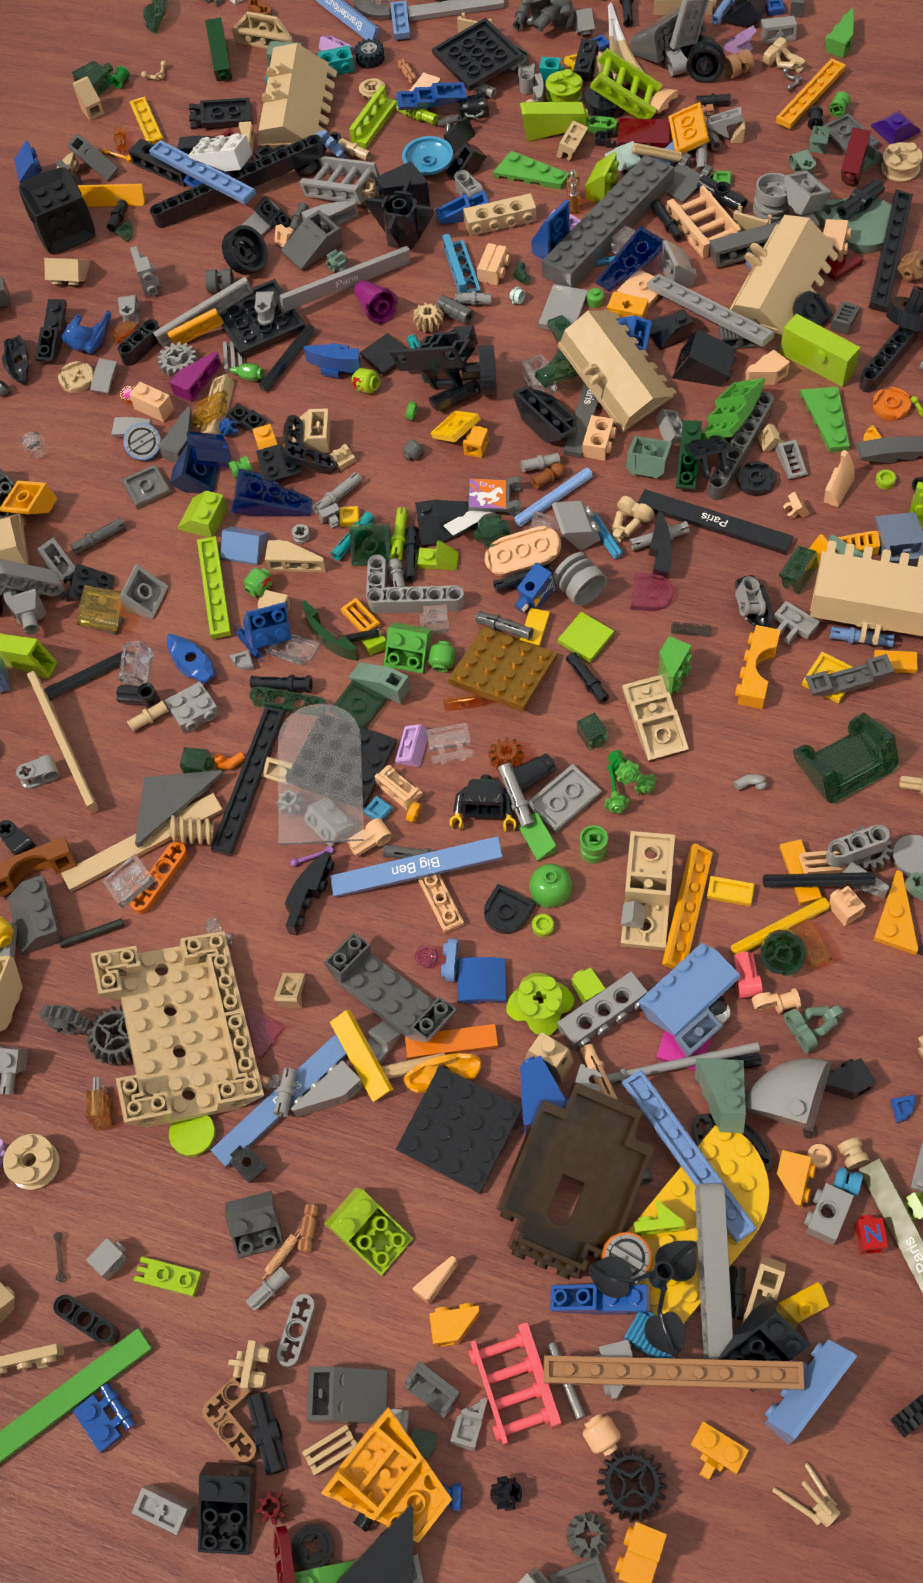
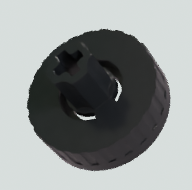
[584,76,627,119]
[222,225,268,275]
[886,286,923,332]
[462,345,497,395]

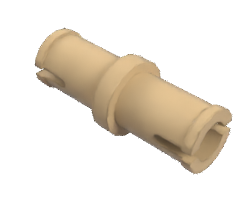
[338,138,372,162]
[127,701,169,732]

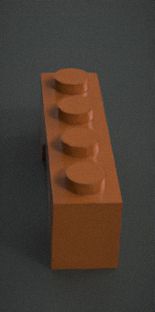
[0,836,77,897]

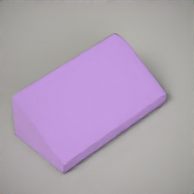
[319,36,355,53]
[395,724,429,767]

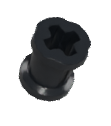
[808,106,823,130]

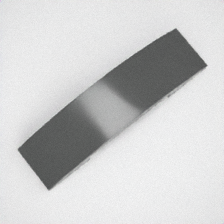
[806,654,894,696]

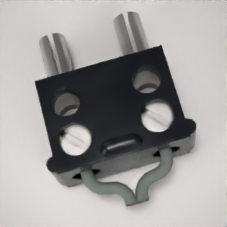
[458,91,489,119]

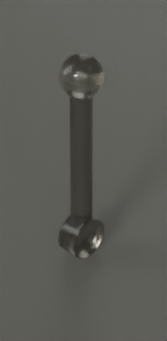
[53,1232,66,1283]

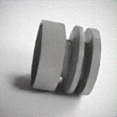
[753,173,790,222]
[553,552,607,607]

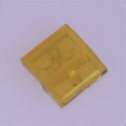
[77,585,122,631]

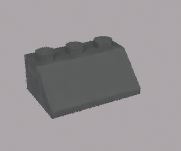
[8,875,64,955]

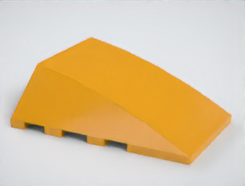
[321,1407,452,1543]

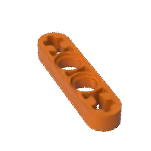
[130,841,188,915]

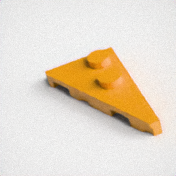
[873,870,918,955]

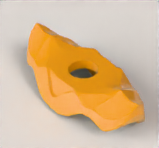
[404,1053,481,1093]

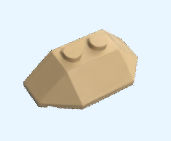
[232,12,293,49]
[0,956,23,1031]

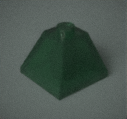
[349,522,391,566]

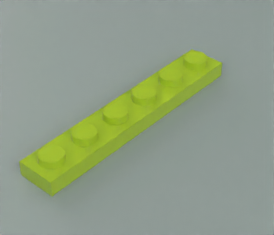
[197,536,231,639]

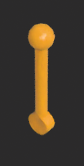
[101,148,132,163]

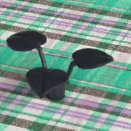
[589,1241,696,1356]

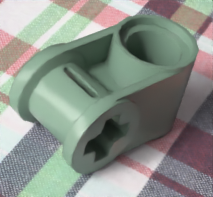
[789,149,816,177]

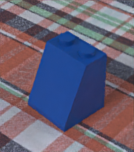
[520,1055,566,1135]

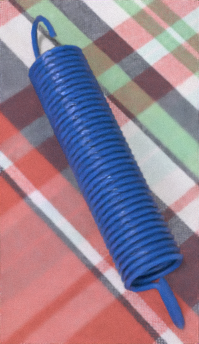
[235,625,263,662]

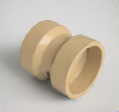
[837,1137,870,1170]

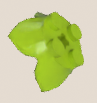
[506,973,574,1037]

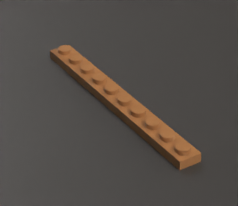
[544,1355,804,1390]

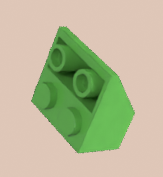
[384,622,433,673]
[658,636,693,699]

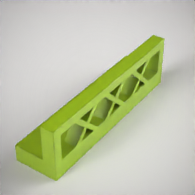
[349,85,397,149]

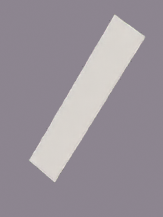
[443,511,495,535]

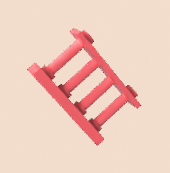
[468,1322,562,1447]

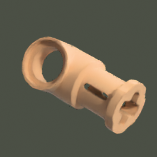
[751,988,801,1014]

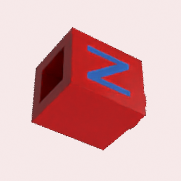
[854,1215,888,1255]

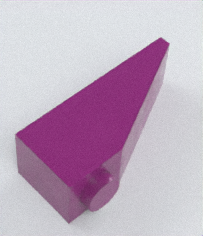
[170,351,222,402]

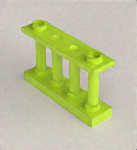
[590,48,663,119]

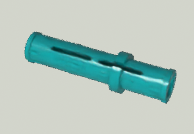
[330,511,375,561]

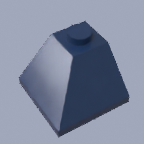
[169,444,219,493]

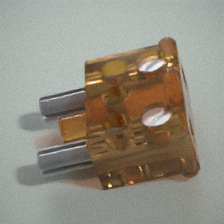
[565,170,582,214]
[85,1077,113,1131]

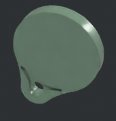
[813,198,891,253]

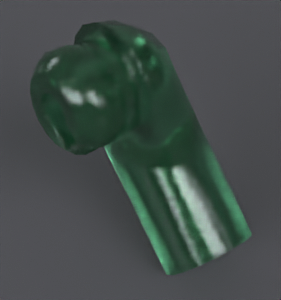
[514,262,531,285]

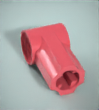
[733,951,763,999]

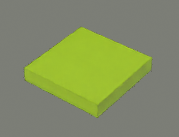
[557,612,614,663]

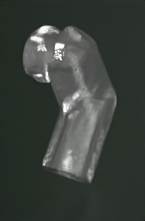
[206,918,234,944]

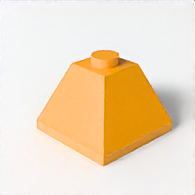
[0,481,58,514]

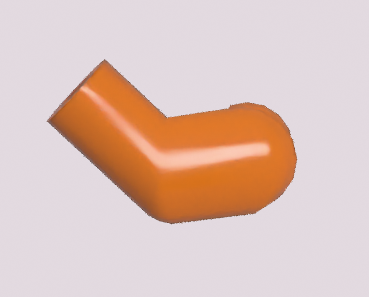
[213,752,245,770]

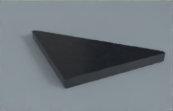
[337,1503,414,1583]

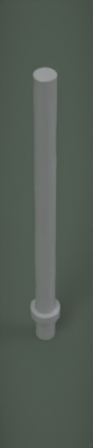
[607,1042,760,1083]

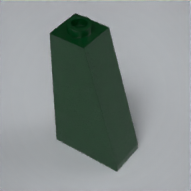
[205,17,232,81]

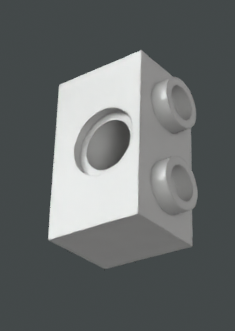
[804,1183,854,1246]

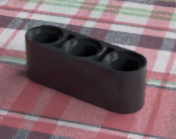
[118,319,160,366]
[53,1294,120,1347]

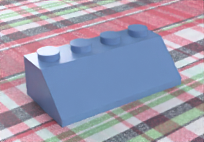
[638,943,741,1036]
[764,1339,857,1445]

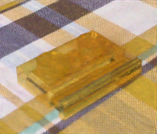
[192,390,228,428]

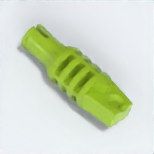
[396,102,439,125]

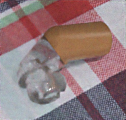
[259,1074,282,1091]

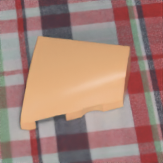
[824,450,855,507]

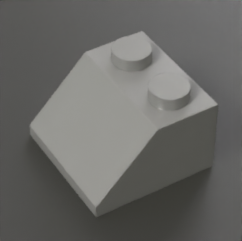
[784,171,832,215]
[661,240,697,289]
[552,501,601,551]

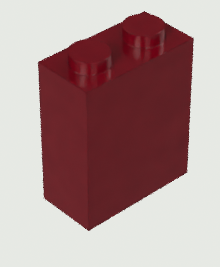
[841,127,870,185]

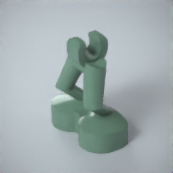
[784,1005,843,1054]

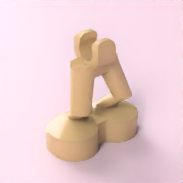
[763,37,805,73]
[612,496,654,543]

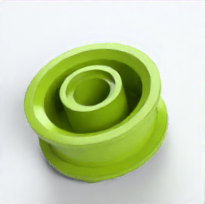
[546,69,582,102]

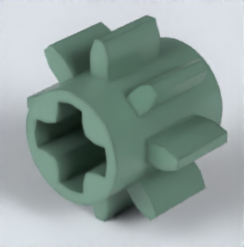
[326,249,348,273]

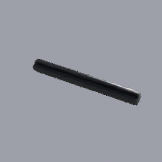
[259,324,315,392]
[45,650,131,700]
[763,872,876,887]

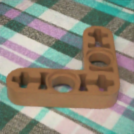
[202,1364,265,1463]

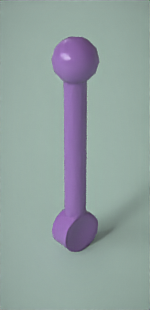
[290,846,334,867]

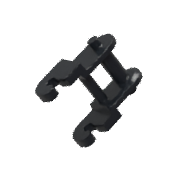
[595,129,618,148]

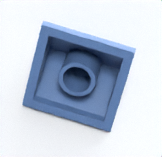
[220,526,269,566]

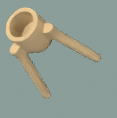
[772,1463,841,1527]

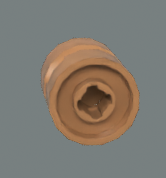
[723,49,754,79]

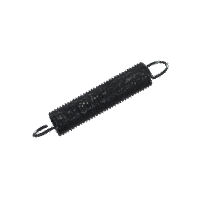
[336,629,385,643]

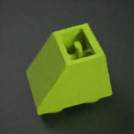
[585,152,619,203]

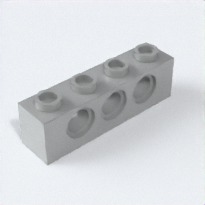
[557,972,647,1051]

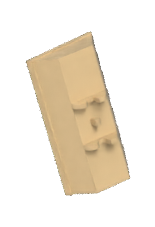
[258,43,337,149]

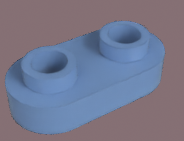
[441,938,459,982]

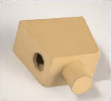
[525,1032,574,1082]

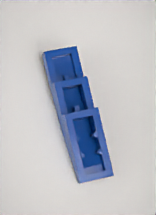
[396,82,467,110]

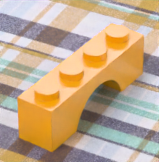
[735,625,780,709]

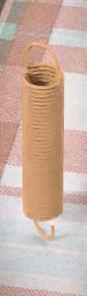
[261,1229,301,1281]

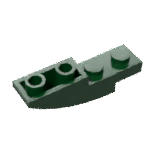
[676,420,702,490]

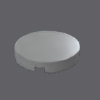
[892,835,923,876]

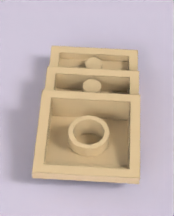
[622,674,689,761]

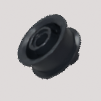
[686,40,725,83]

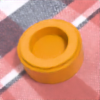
[406,801,422,823]

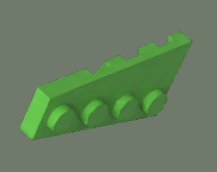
[493,151,570,190]
[799,387,849,452]

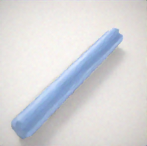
[514,468,593,527]

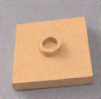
[617,268,660,308]

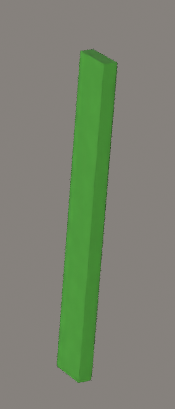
[0,1328,153,1464]

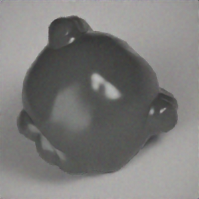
[522,0,575,32]

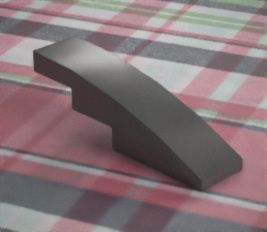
[856,436,923,464]

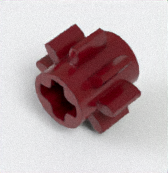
[255,1490,289,1526]

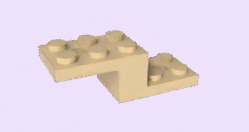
[621,831,675,951]

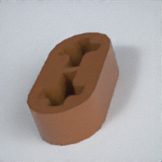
[247,0,272,16]

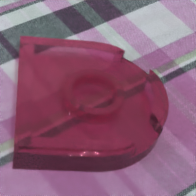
[631,572,673,611]

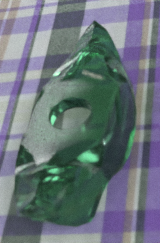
[143,0,168,34]

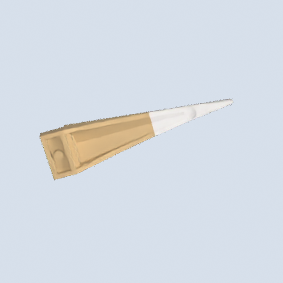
[608,2,644,85]

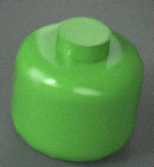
[587,288,605,308]

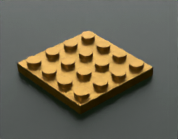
[448,626,557,712]

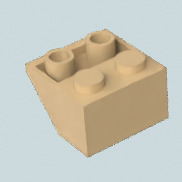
[292,408,331,453]

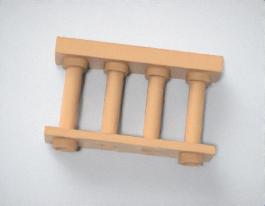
[667,185,741,259]

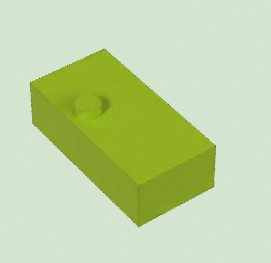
[780,314,860,387]

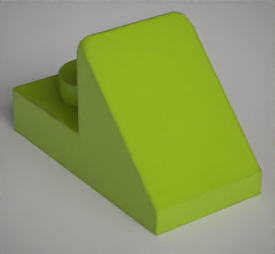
[417,540,459,570]
[634,1200,685,1236]

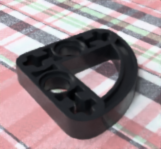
[692,1113,773,1174]

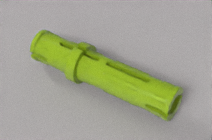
[390,507,409,560]

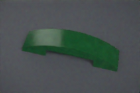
[302,600,360,661]

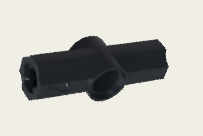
[697,175,748,211]
[836,179,885,220]
[246,1391,289,1476]

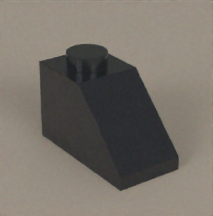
[446,142,487,180]

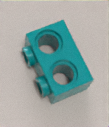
[317,45,355,77]

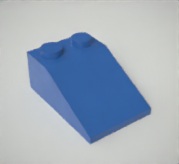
[531,199,570,259]

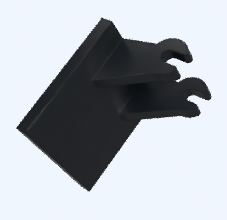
[684,435,733,479]
[59,563,114,609]

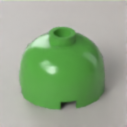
[529,864,573,908]

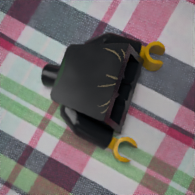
[450,774,516,832]

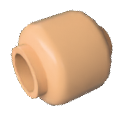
[582,1413,621,1456]

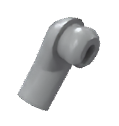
[733,774,767,791]

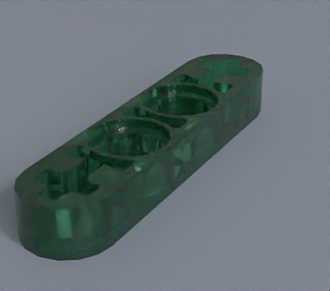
[250,687,328,718]

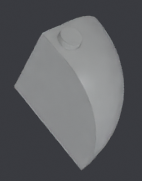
[745,1058,832,1132]

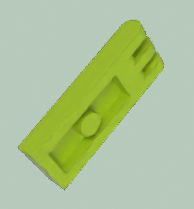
[133,1257,202,1298]

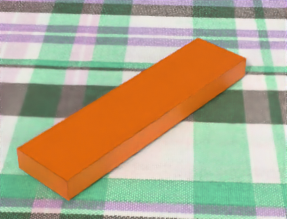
[405,1024,498,1060]

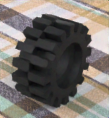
[890,1394,923,1438]

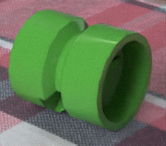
[579,825,608,864]

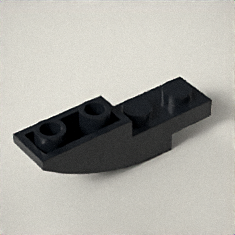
[35,299,67,362]
[284,851,334,936]

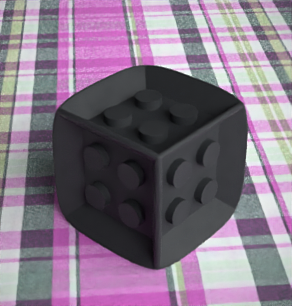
[19,167,95,254]

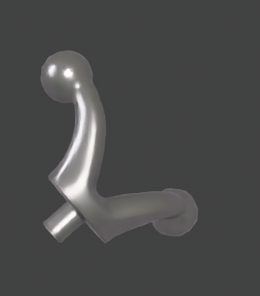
[782,67,803,91]

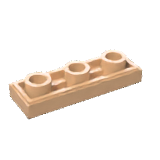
[418,874,464,934]

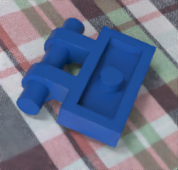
[73,1383,135,1453]

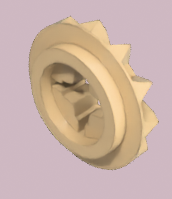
[359,78,385,100]

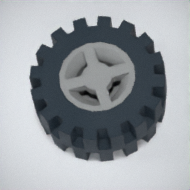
[355,38,385,69]

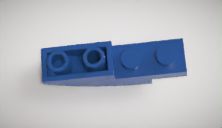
[550,1284,650,1315]

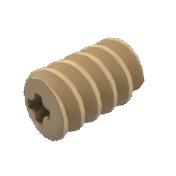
[169,815,214,845]

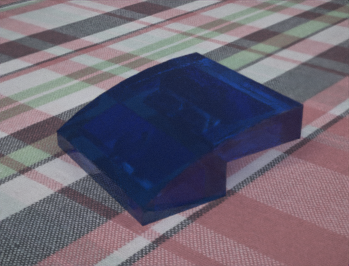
[186,431,231,467]

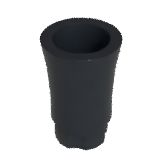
[512,753,556,794]

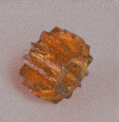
[489,737,525,772]

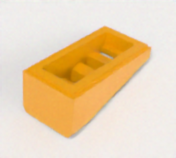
[838,531,880,555]

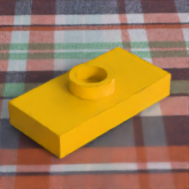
[779,1282,829,1323]

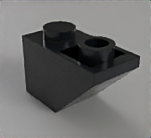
[824,1058,876,1100]

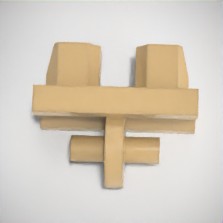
[228,1340,271,1392]

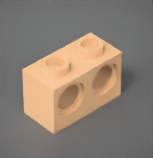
[583,415,616,461]

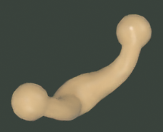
[141,60,167,80]

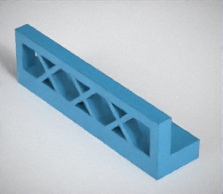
[442,234,481,293]

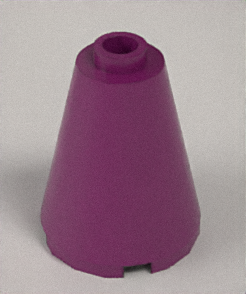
[354,280,398,324]

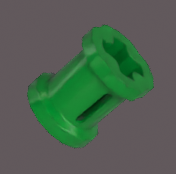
[109,66,130,89]

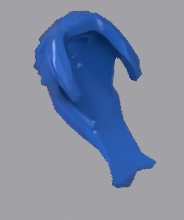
[62,310,111,354]

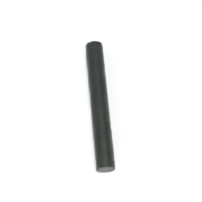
[59,918,124,948]

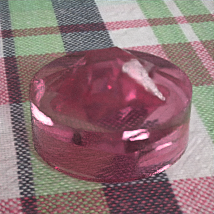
[415,945,438,968]

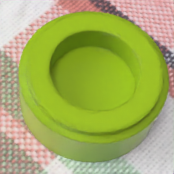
[875,470,896,489]
[532,914,554,937]

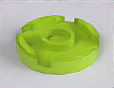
[169,1115,216,1157]

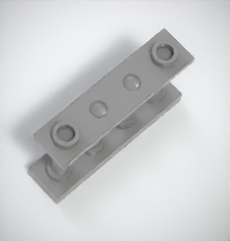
[299,156,380,204]

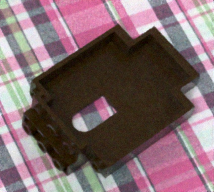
[496,1082,654,1279]

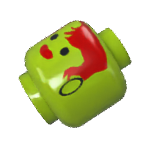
[352,368,380,394]

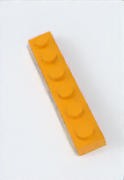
[776,58,846,129]
[662,843,713,970]

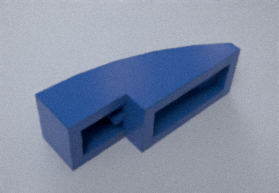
[435,191,490,224]
[304,344,361,372]

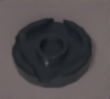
[737,461,776,496]

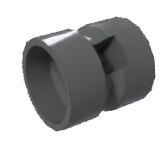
[205,269,234,294]

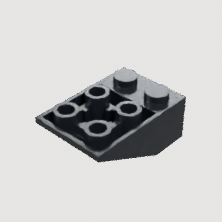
[718,1295,810,1392]
[198,1462,257,1555]

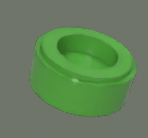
[406,401,418,421]

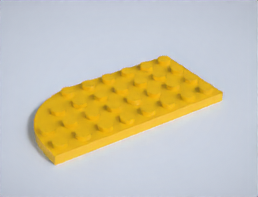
[627,1125,769,1325]

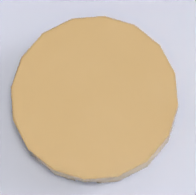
[58,361,94,393]

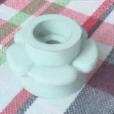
[510,287,525,305]

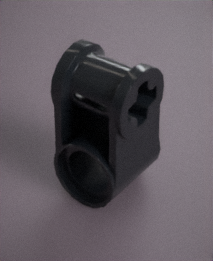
[0,820,36,856]

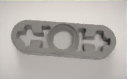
[277,1294,316,1368]

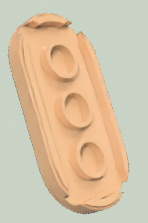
[485,526,561,576]

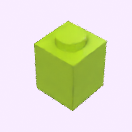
[571,967,605,1004]

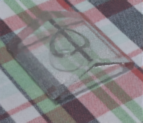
[266,633,321,666]

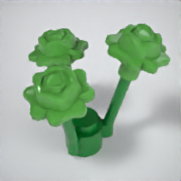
[604,750,657,814]

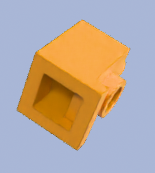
[463,426,489,458]

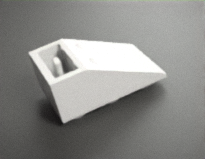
[188,133,252,172]

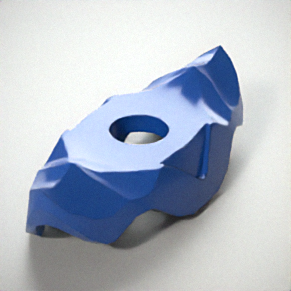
[167,634,217,684]

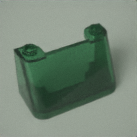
[793,712,899,804]

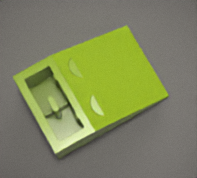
[324,1187,413,1276]

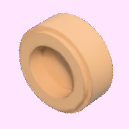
[807,1144,832,1170]

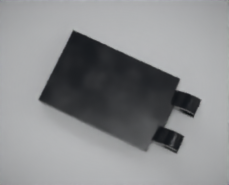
[189,97,251,129]

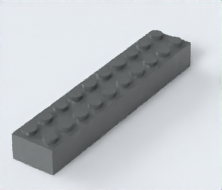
[541,155,674,288]

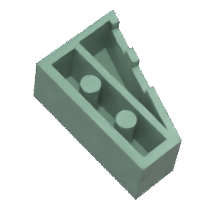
[694,1058,746,1133]

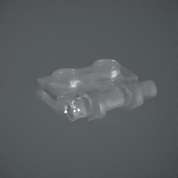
[426,723,473,765]

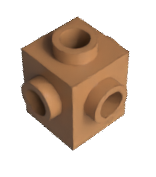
[897,249,923,282]

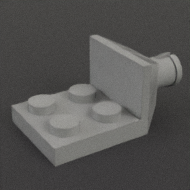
[3,588,47,634]

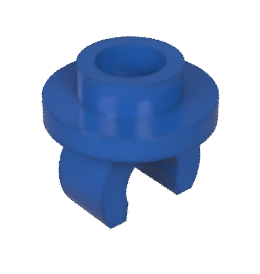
[219,417,238,436]

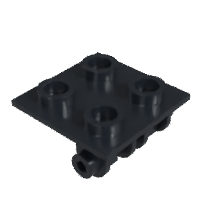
[256,443,302,484]

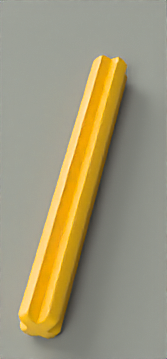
[730,897,830,955]

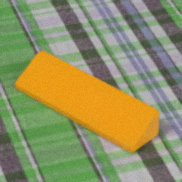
[78,184,146,207]

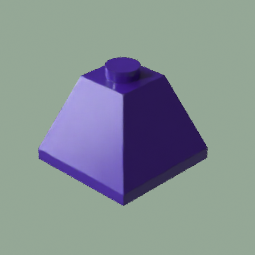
[871,110,921,144]

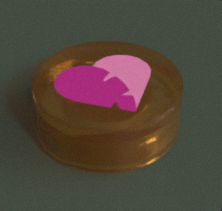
[120,386,135,404]

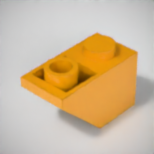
[777,1150,816,1208]
[429,1303,480,1348]

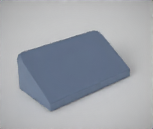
[674,1008,723,1057]

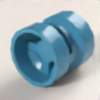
[833,1166,863,1197]

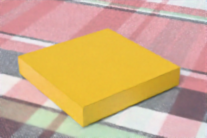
[430,411,481,442]
[801,652,853,704]

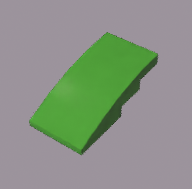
[701,378,765,440]

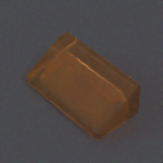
[443,694,486,711]

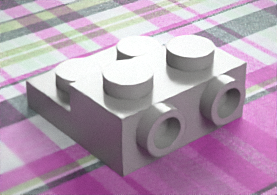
[130,246,160,298]
[164,681,220,734]

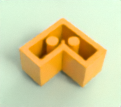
[615,1522,667,1583]

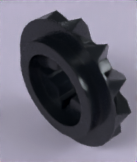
[292,1524,334,1570]

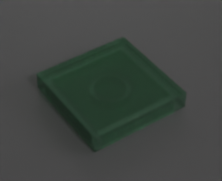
[330,680,387,729]

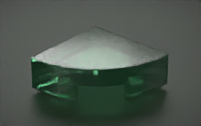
[115,220,133,242]

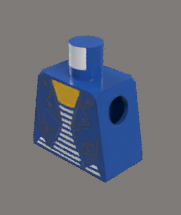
[514,563,556,613]

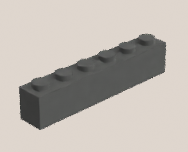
[709,212,820,268]

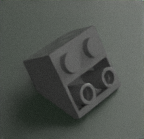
[225,1191,284,1258]

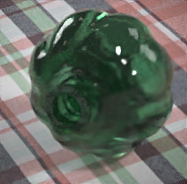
[473,513,511,549]

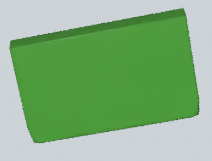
[518,812,557,862]

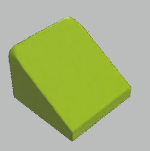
[361,632,387,656]

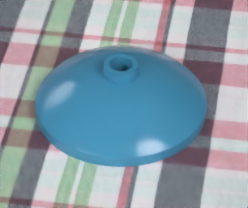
[402,136,453,176]

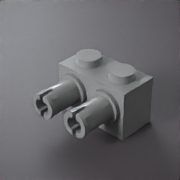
[0,1045,29,1095]

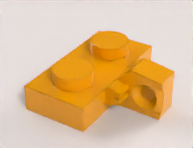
[690,1421,749,1480]

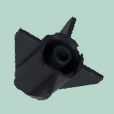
[365,178,434,250]

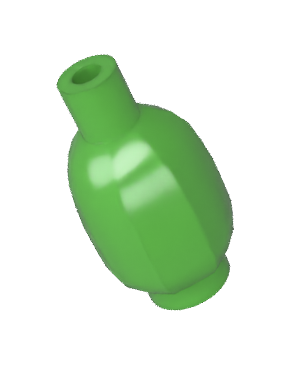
[231,363,264,382]

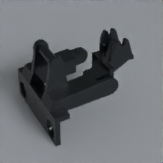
[390,325,478,389]

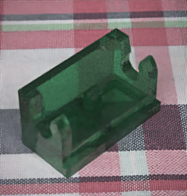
[779,546,818,594]

